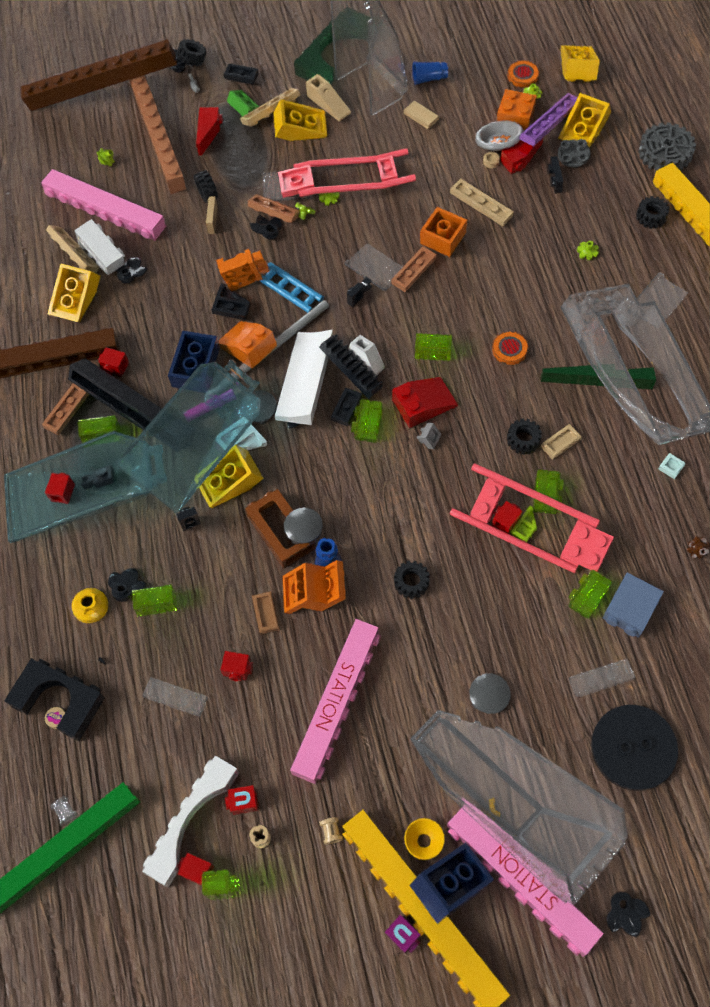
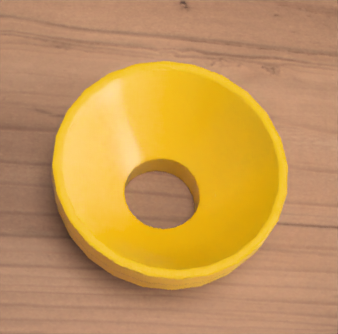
[72,588,109,624]
[404,818,445,860]

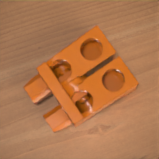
[216,249,270,291]

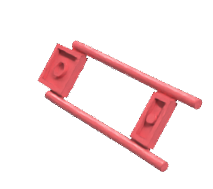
[278,148,416,198]
[450,463,614,574]

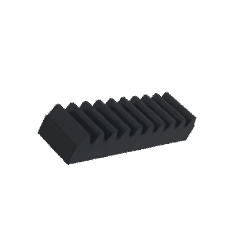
[319,334,383,399]

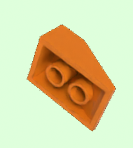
[218,321,277,369]

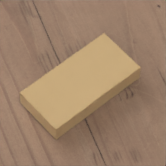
[404,101,439,129]
[206,197,218,234]
[541,424,582,460]

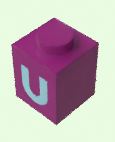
[385,915,420,954]

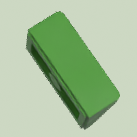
[227,90,259,116]

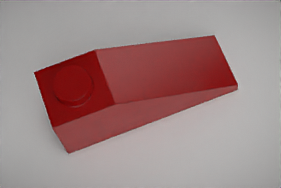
[196,107,223,156]
[500,137,544,174]

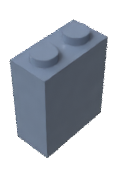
[603,573,664,638]

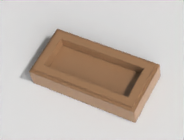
[252,591,280,635]

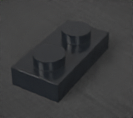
[224,63,259,85]
[547,156,564,194]
[331,387,362,426]
[176,507,201,531]

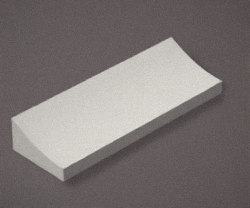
[275,329,333,425]

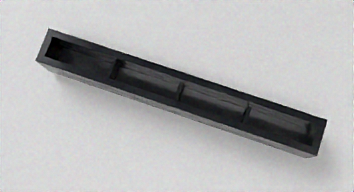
[68,358,195,453]

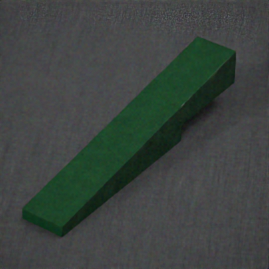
[540,364,656,389]

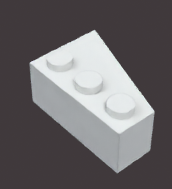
[75,219,125,275]

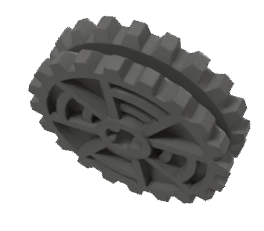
[639,122,696,172]

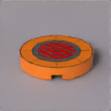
[507,60,539,88]
[492,331,528,365]

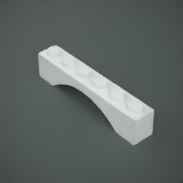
[142,756,239,888]

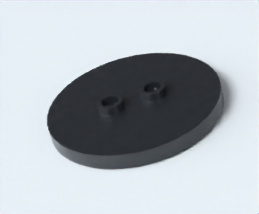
[591,705,678,791]

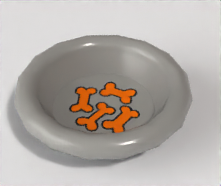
[475,120,524,151]

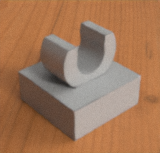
[416,423,442,449]

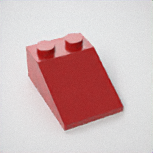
[392,377,458,429]

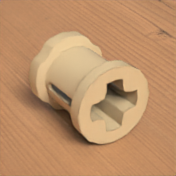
[319,817,343,845]
[249,825,271,849]

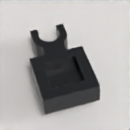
[347,277,372,307]
[81,465,114,490]

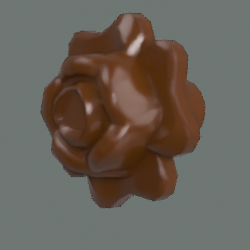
[687,536,710,559]

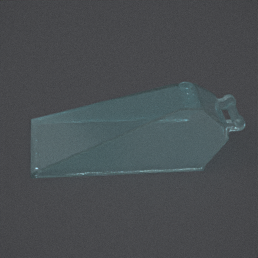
[115,359,260,514]
[4,430,167,543]

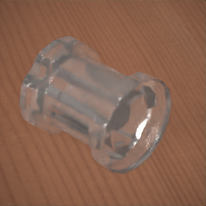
[50,796,78,826]

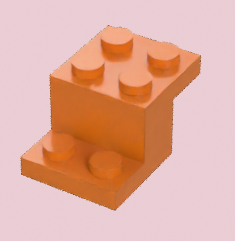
[283,560,346,614]

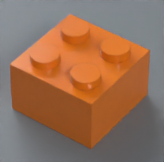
[497,89,537,131]
[420,207,467,257]

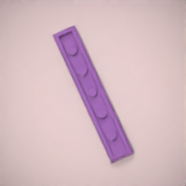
[520,93,578,146]

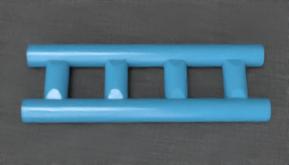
[260,262,324,313]

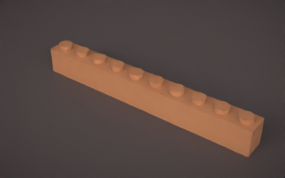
[128,75,186,194]

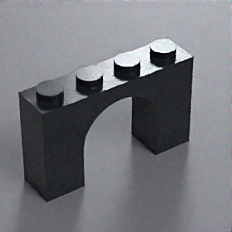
[4,658,105,741]

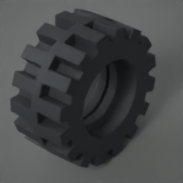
[177,39,206,67]
[193,170,219,203]
[636,196,669,229]
[507,418,542,455]
[394,561,430,599]

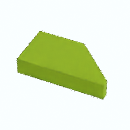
[510,505,537,542]

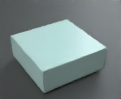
[658,453,686,479]

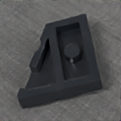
[211,283,250,320]

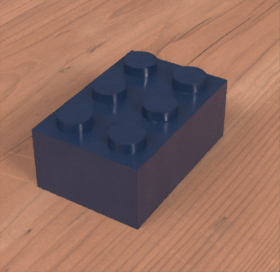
[168,330,220,393]
[410,843,494,924]

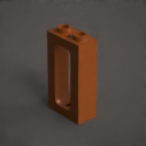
[245,489,316,569]

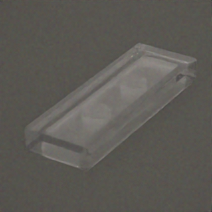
[569,659,635,698]
[142,677,208,717]

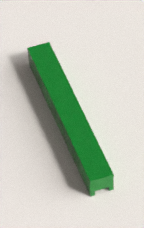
[0,782,141,914]

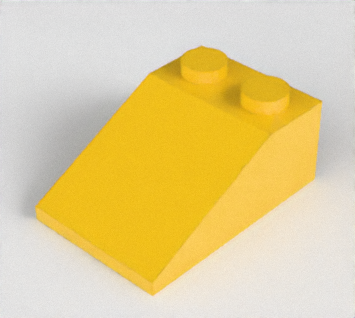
[561,45,600,82]
[558,93,611,148]
[274,99,327,141]
[47,264,101,323]
[195,444,264,508]

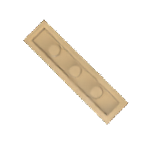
[240,88,301,127]
[450,179,514,226]
[46,225,99,273]

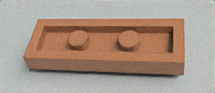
[248,194,300,223]
[391,246,437,292]
[42,383,89,436]

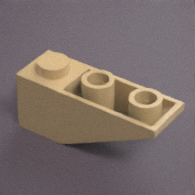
[306,74,351,122]

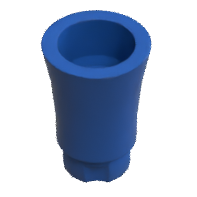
[412,62,448,85]
[315,538,342,567]

